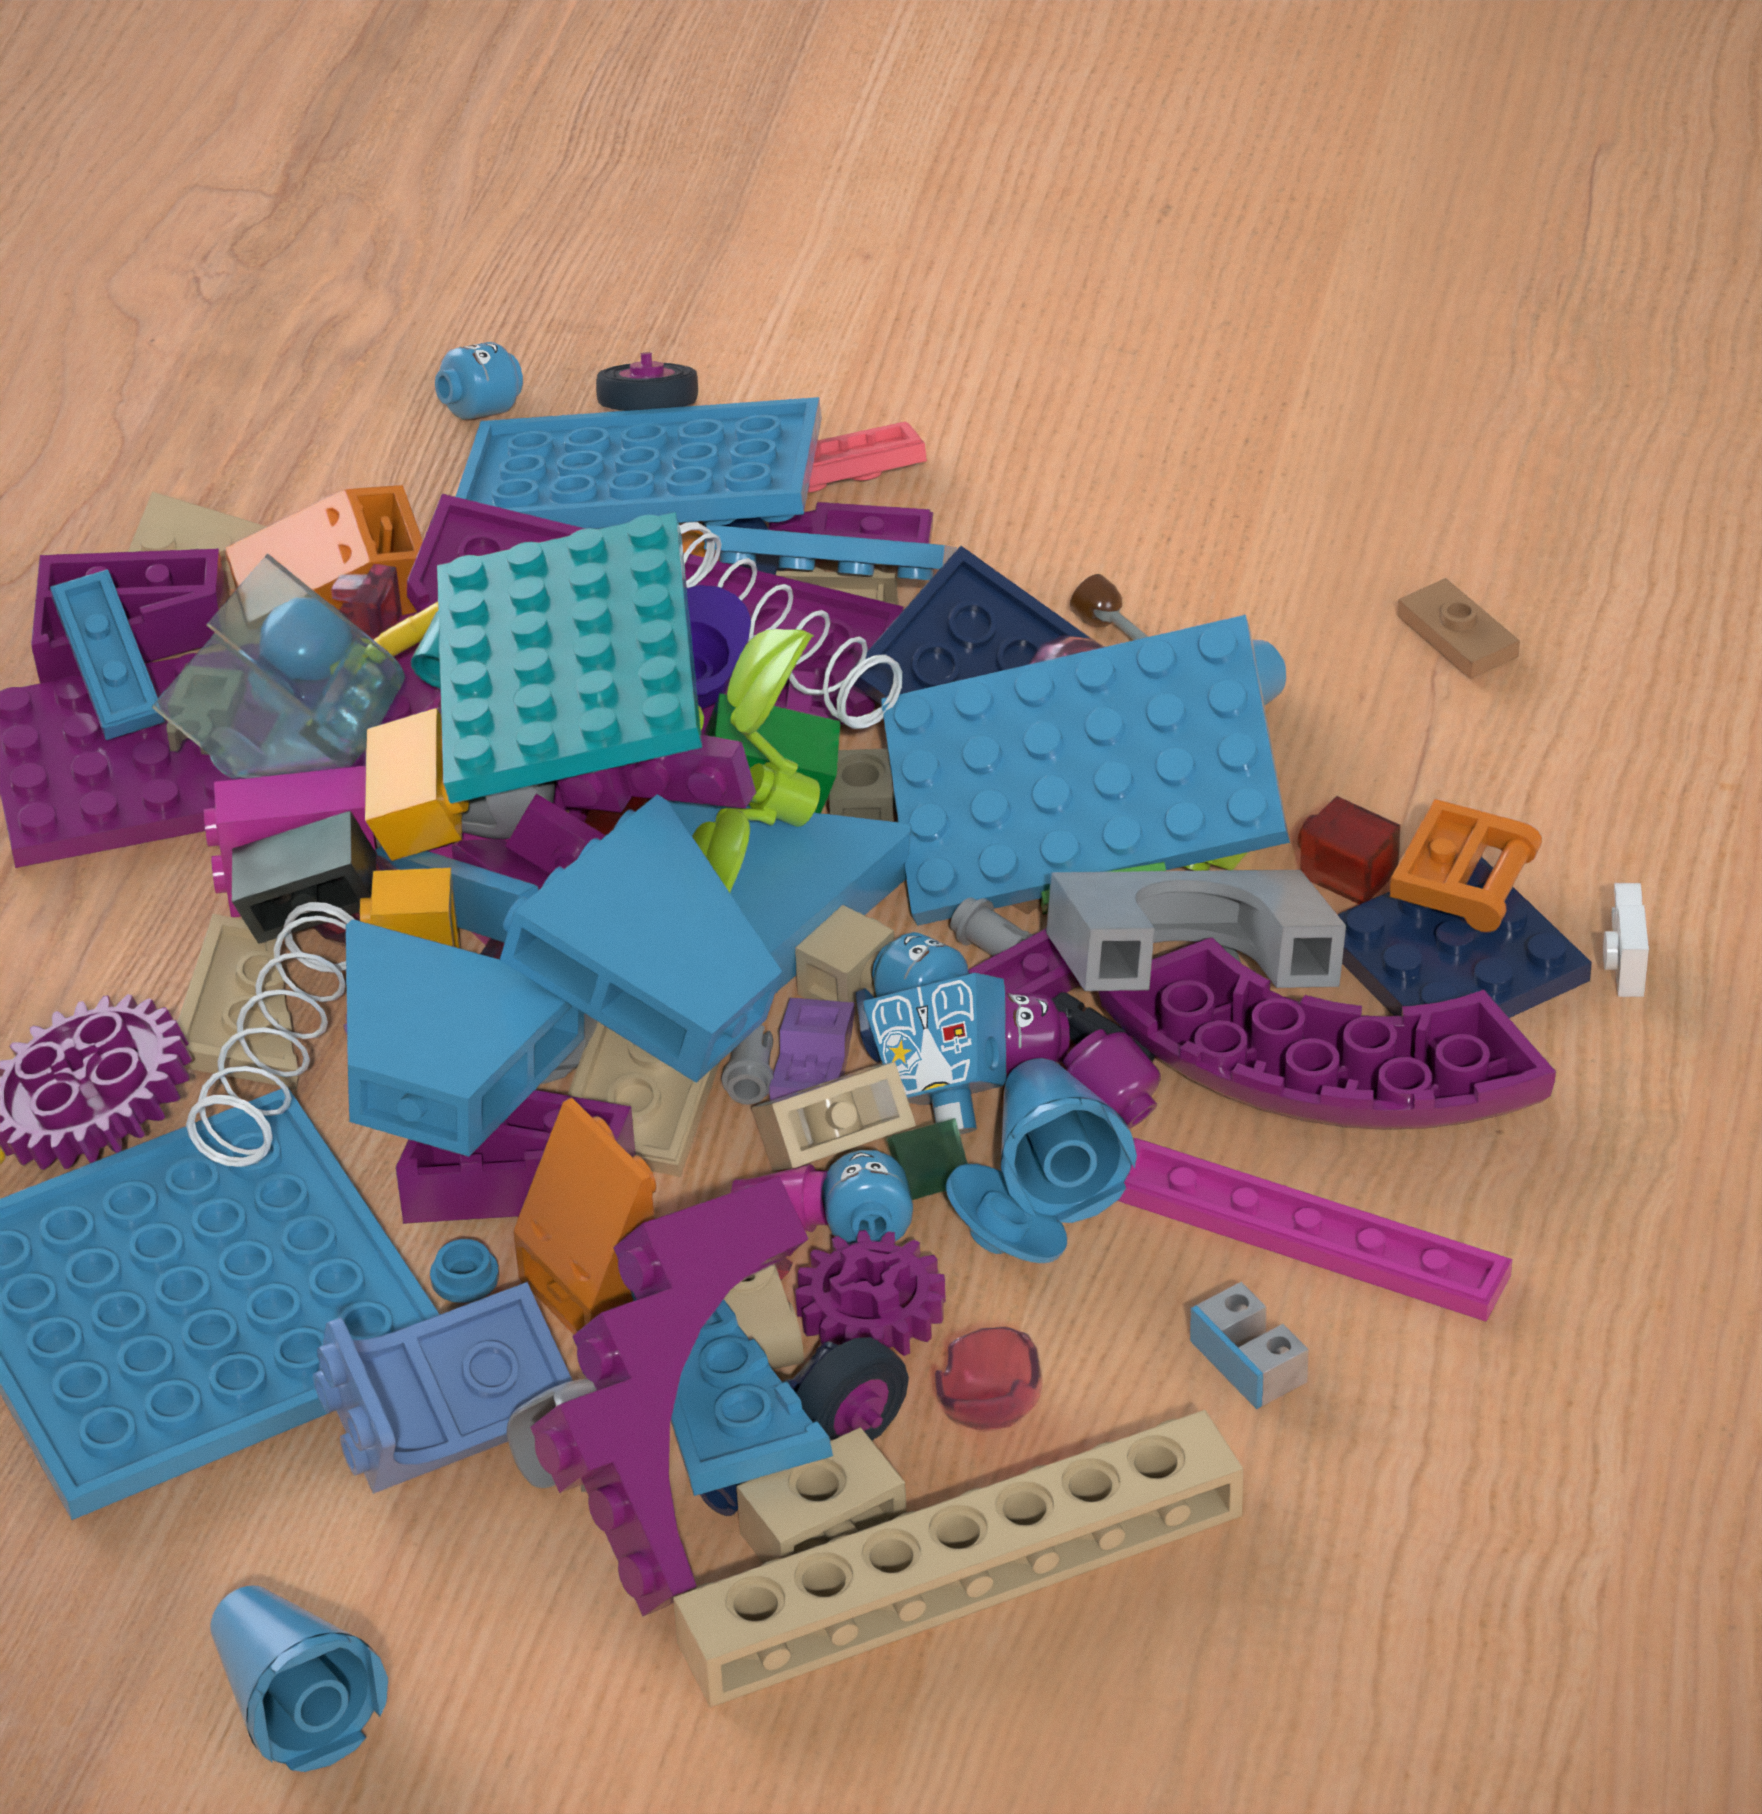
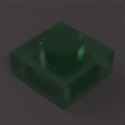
[886,1118,968,1200]

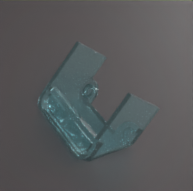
[151,553,405,779]

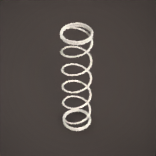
[680,522,902,729]
[186,902,355,1167]

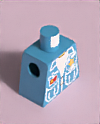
[863,973,1006,1137]

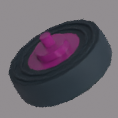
[596,352,698,411]
[797,1337,909,1441]

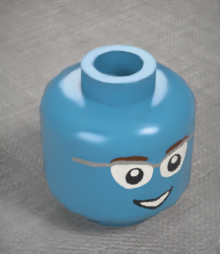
[435,342,523,420]
[872,932,969,997]
[822,1150,913,1245]

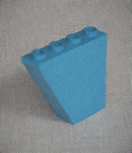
[500,794,782,1083]
[668,800,911,993]
[346,919,584,1156]

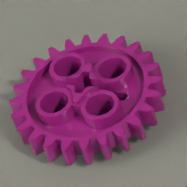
[0,994,192,1170]

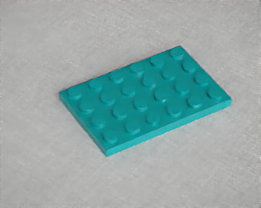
[437,512,702,803]

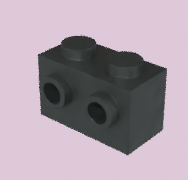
[232,811,376,944]

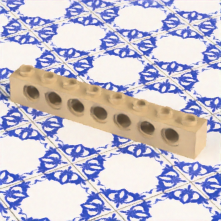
[673,1410,1243,1707]

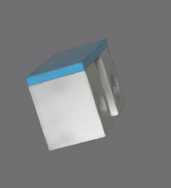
[1190,1282,1309,1409]

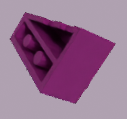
[31,548,228,683]
[395,1090,636,1224]

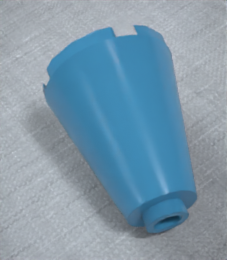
[1001,1058,1137,1223]
[210,1585,388,1772]

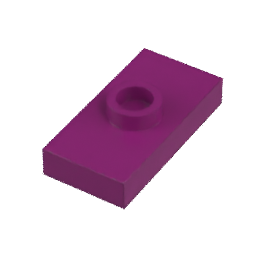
[505,793,606,874]

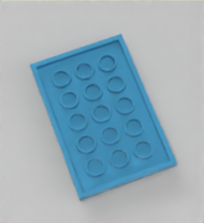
[455,397,822,530]
[881,615,1290,926]

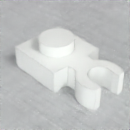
[1603,883,1649,997]

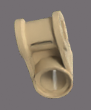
[724,1265,804,1370]

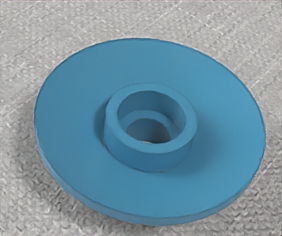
[946,1164,1067,1263]

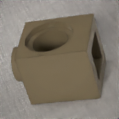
[829,748,893,822]

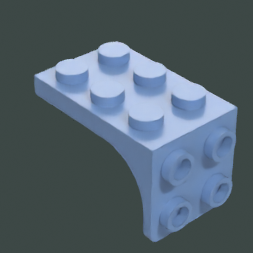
[313,1282,573,1494]

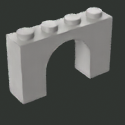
[1046,870,1346,991]

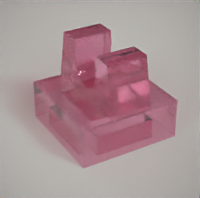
[331,564,402,647]

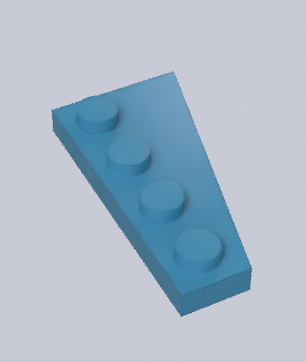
[704,525,957,580]
[630,1290,833,1496]

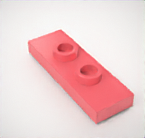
[808,421,927,492]

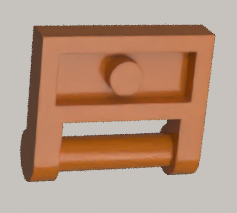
[1390,799,1542,932]

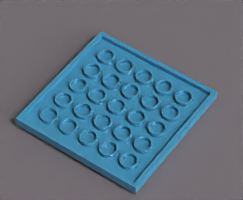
[0,1086,440,1520]

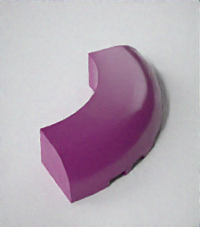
[1098,937,1556,1130]

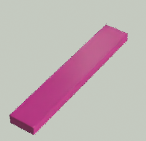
[1117,1138,1513,1322]

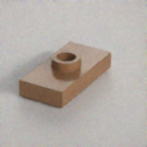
[1397,578,1520,679]

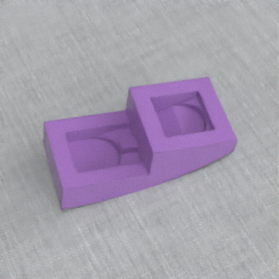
[769,998,854,1101]

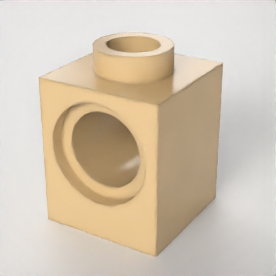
[795,905,894,1015]

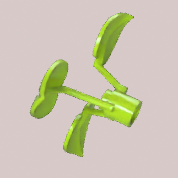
[650,629,820,892]

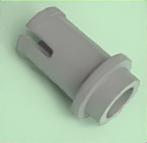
[950,897,1033,956]
[721,1025,774,1105]

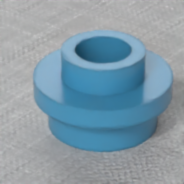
[430,1239,499,1303]

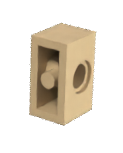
[752,1062,916,1171]
[737,1427,907,1564]

